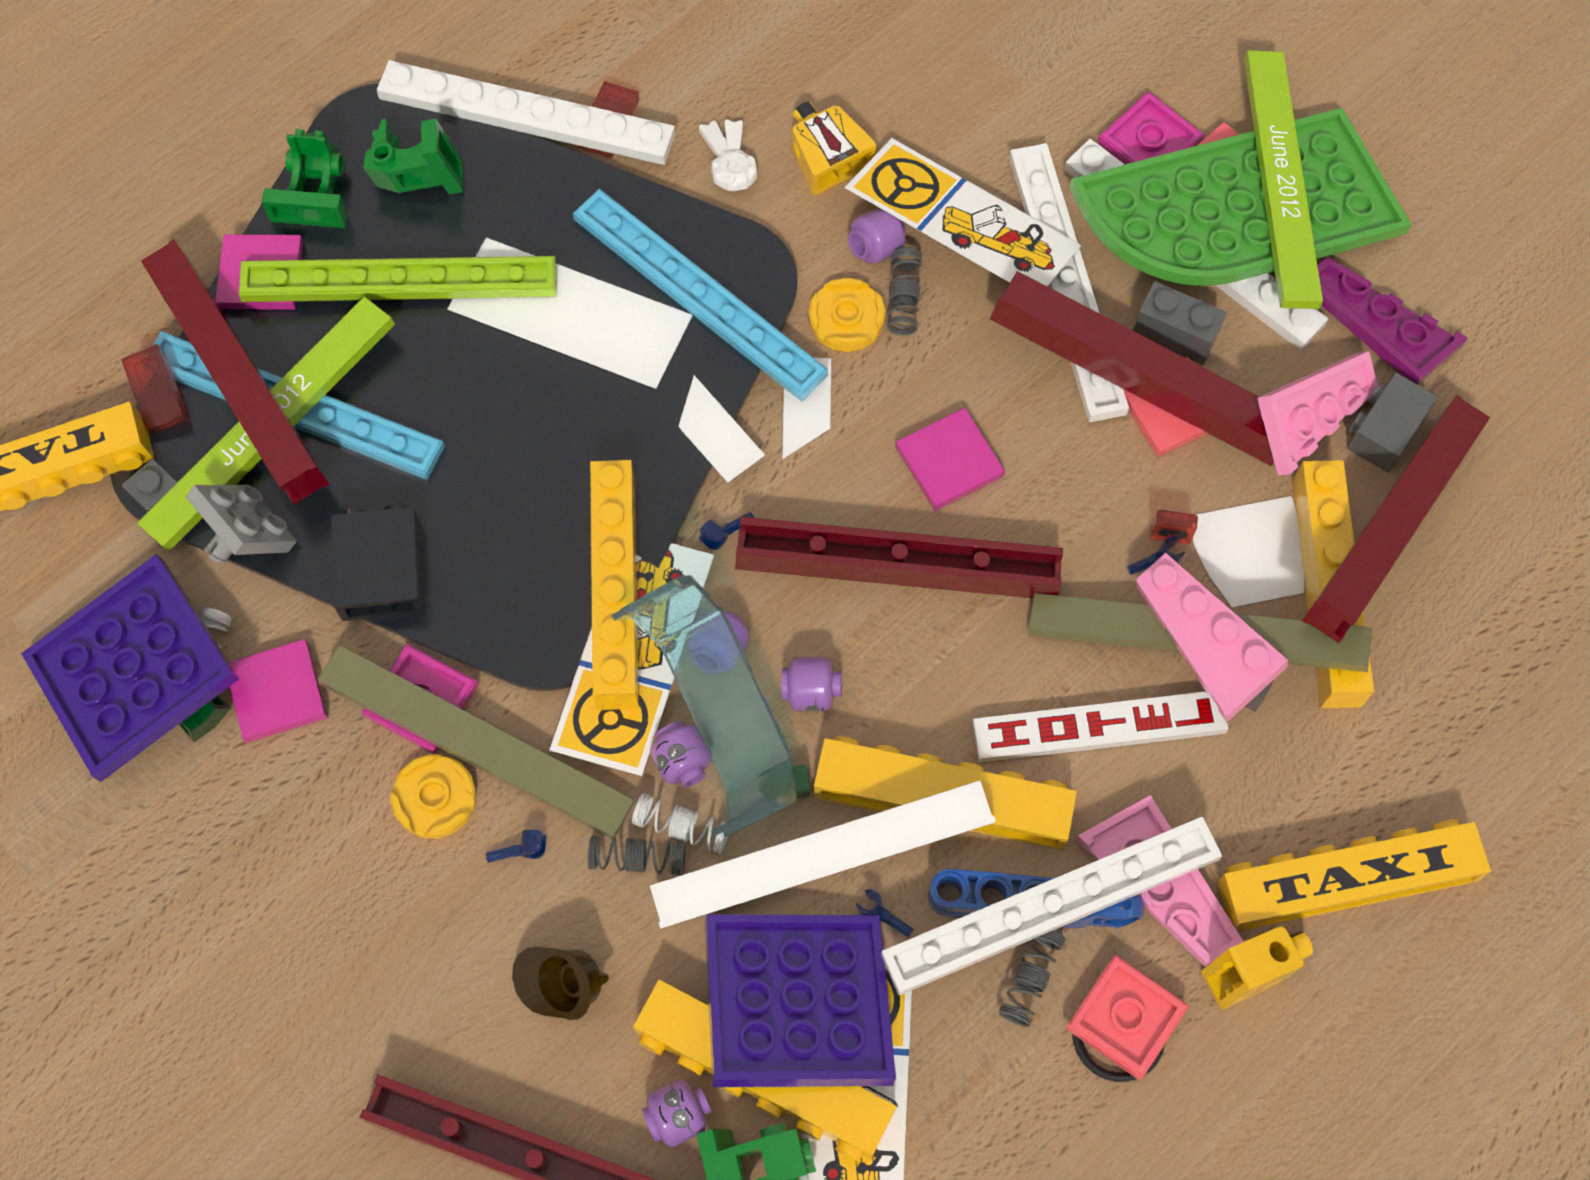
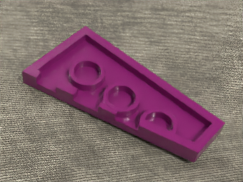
[1317,257,1468,385]

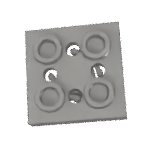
[186,485,297,564]

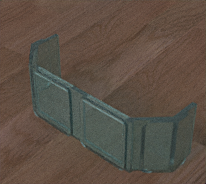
[612,575,797,837]

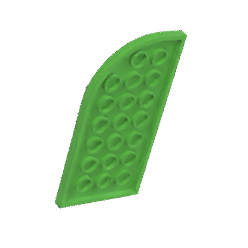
[1069,108,1412,286]

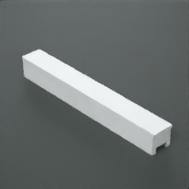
[650,781,996,929]

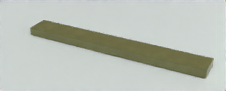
[1028,593,1372,672]
[318,645,634,839]

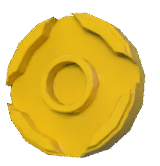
[808,278,886,352]
[390,754,477,839]

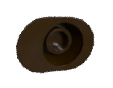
[512,946,609,1020]

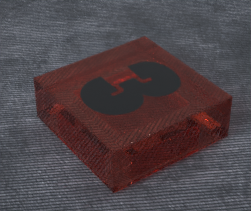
[1150,509,1198,544]

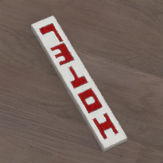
[972,691,1229,763]

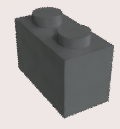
[1133,281,1227,365]
[1347,373,1438,473]

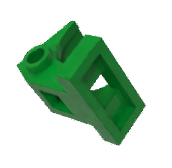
[363,119,464,195]
[261,129,348,228]
[696,1123,816,1180]

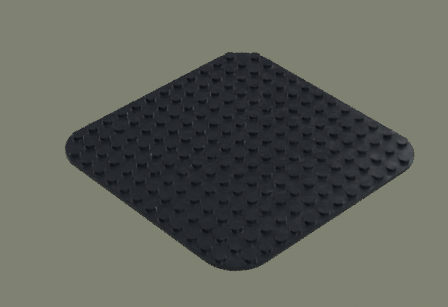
[110,84,797,691]

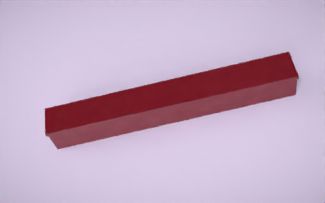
[141,239,330,505]
[990,271,1274,466]
[1302,395,1490,643]
[735,517,1063,598]
[359,1074,656,1180]

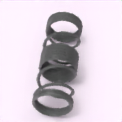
[887,247,922,336]
[588,835,685,876]
[998,930,1066,1027]

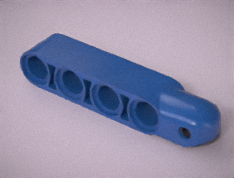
[928,869,1144,928]

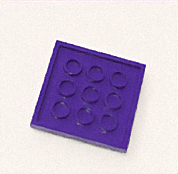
[21,554,239,782]
[705,914,896,1087]

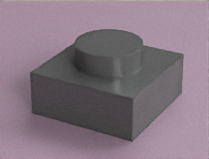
[121,459,177,512]

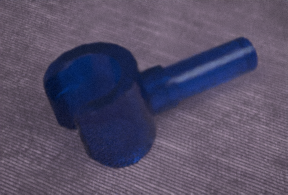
[699,512,754,550]
[1127,536,1186,575]
[485,830,546,863]
[856,889,914,938]

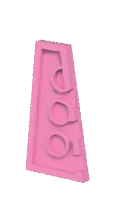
[1257,351,1378,476]
[1136,553,1288,723]
[1076,795,1244,967]

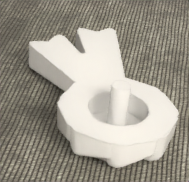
[699,119,757,191]

